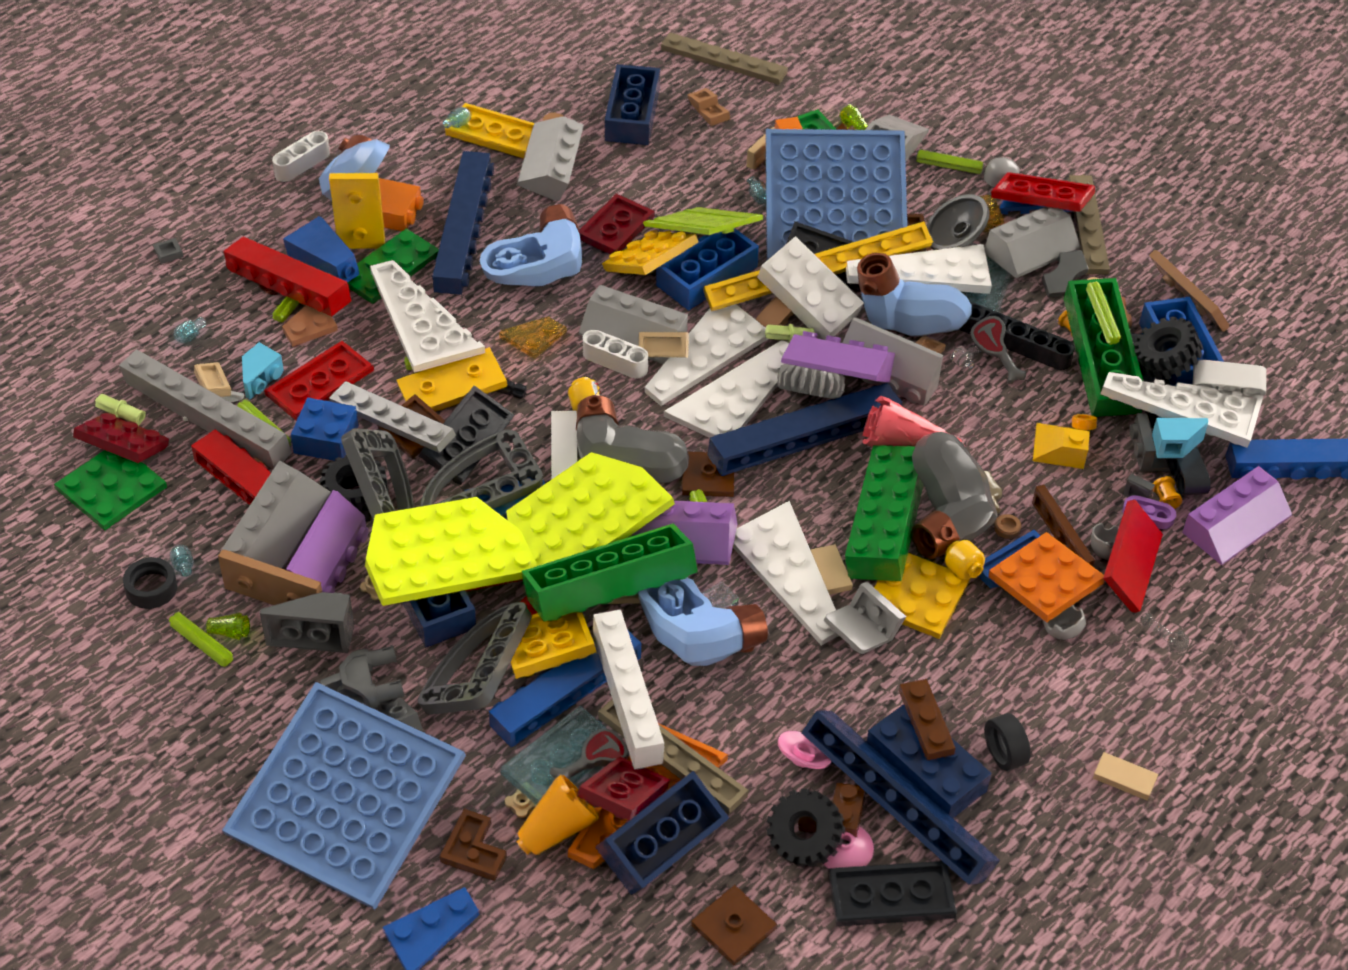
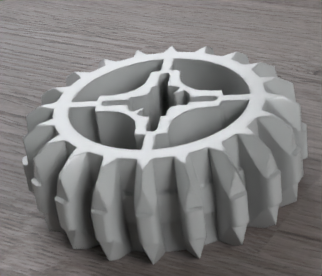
[777,364,845,399]

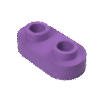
[1122,495,1176,529]

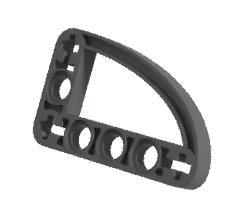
[341,428,414,521]
[421,429,543,509]
[417,602,532,715]

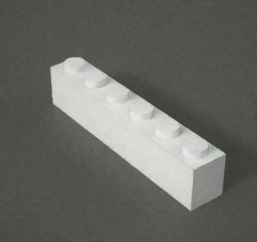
[593,610,664,769]

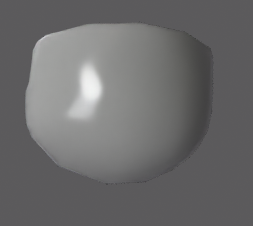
[984,157,1020,187]
[1091,523,1118,560]
[1043,605,1086,640]

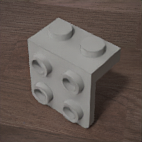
[824,582,906,654]

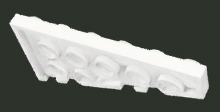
[370,260,485,373]
[664,340,789,438]
[1101,372,1263,447]
[733,501,839,645]

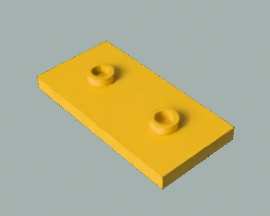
[445,103,534,158]
[329,173,386,249]
[396,347,507,412]

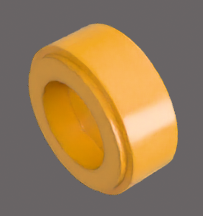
[1071,414,1098,430]

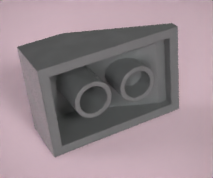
[260,592,355,653]

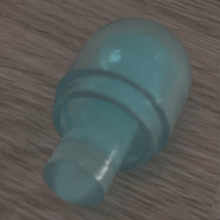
[443,107,471,128]
[747,176,766,204]
[173,316,206,343]
[170,545,194,577]

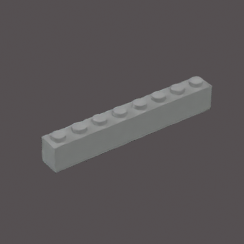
[119,349,292,469]

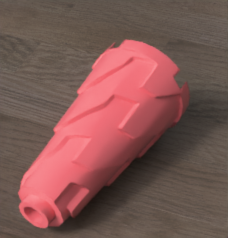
[862,396,965,447]

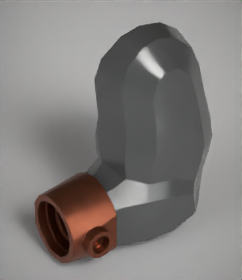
[576,395,689,483]
[911,431,997,559]

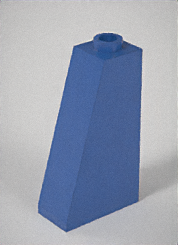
[283,216,360,282]

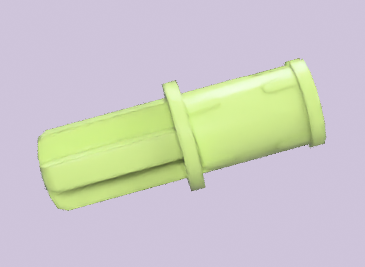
[765,324,814,343]
[95,394,146,426]

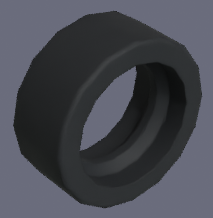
[123,557,178,609]
[984,713,1031,771]

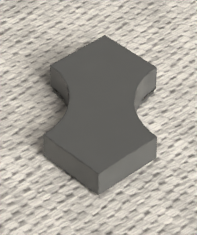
[1042,250,1088,298]

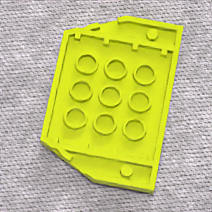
[506,452,675,566]
[365,497,538,606]

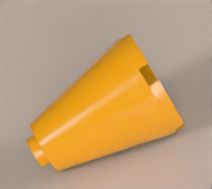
[517,774,600,855]

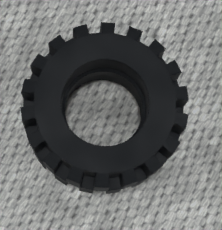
[320,455,389,522]

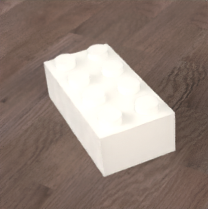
[757,236,864,340]

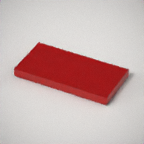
[991,172,1095,212]
[264,341,374,421]
[1103,499,1163,613]

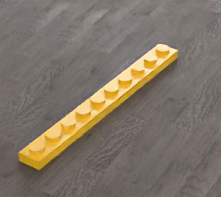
[703,222,933,311]

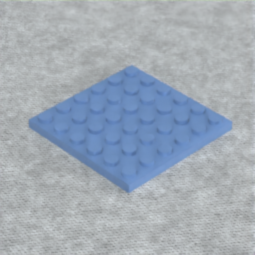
[765,129,908,260]
[222,682,466,910]

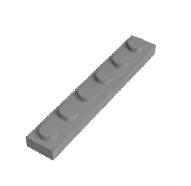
[329,381,456,453]

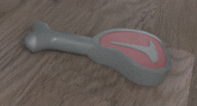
[970,316,1026,384]
[550,728,628,779]

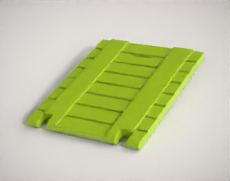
[643,207,763,235]

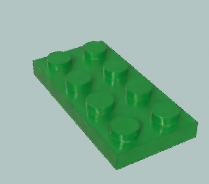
[348,228,439,304]

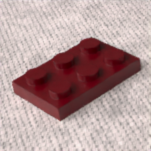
[579,193,655,254]
[73,413,169,463]
[577,756,670,821]

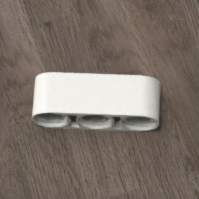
[272,131,330,182]
[583,330,648,379]
[1193,360,1266,397]

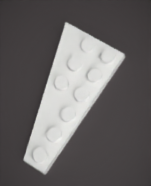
[846,244,992,294]
[645,304,768,406]

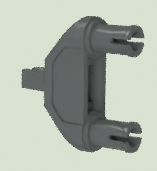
[320,645,405,709]

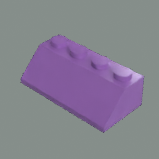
[781,331,895,383]
[1182,466,1292,565]
[286,490,369,593]
[629,501,738,565]

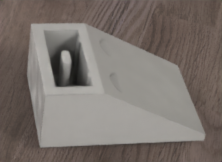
[865,115,929,163]

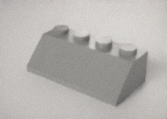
[517,116,584,201]
[984,207,1080,278]
[579,285,688,364]
[843,317,943,406]
[221,460,331,569]

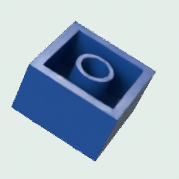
[291,398,359,461]

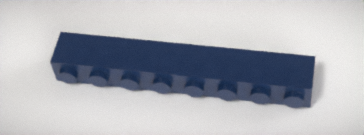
[432,151,494,295]
[707,383,903,476]
[801,710,1000,885]

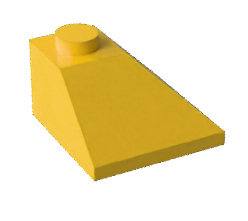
[1033,423,1090,469]

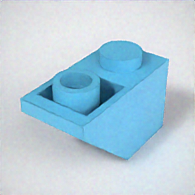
[242,342,284,400]
[1152,418,1209,458]

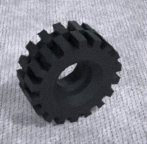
[1134,317,1203,380]
[767,789,845,867]

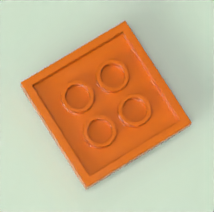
[989,532,1105,623]

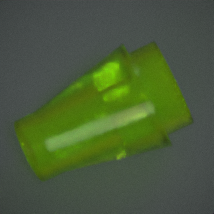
[839,104,869,130]
[206,612,250,640]

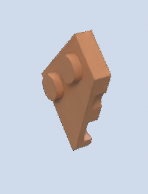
[282,305,338,347]

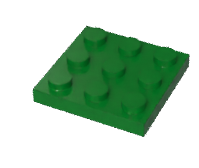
[54,450,167,531]

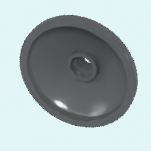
[926,194,989,250]

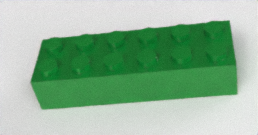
[1064,278,1143,417]
[845,445,924,581]
[521,523,698,622]

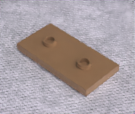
[1149,250,1229,332]
[218,549,322,605]

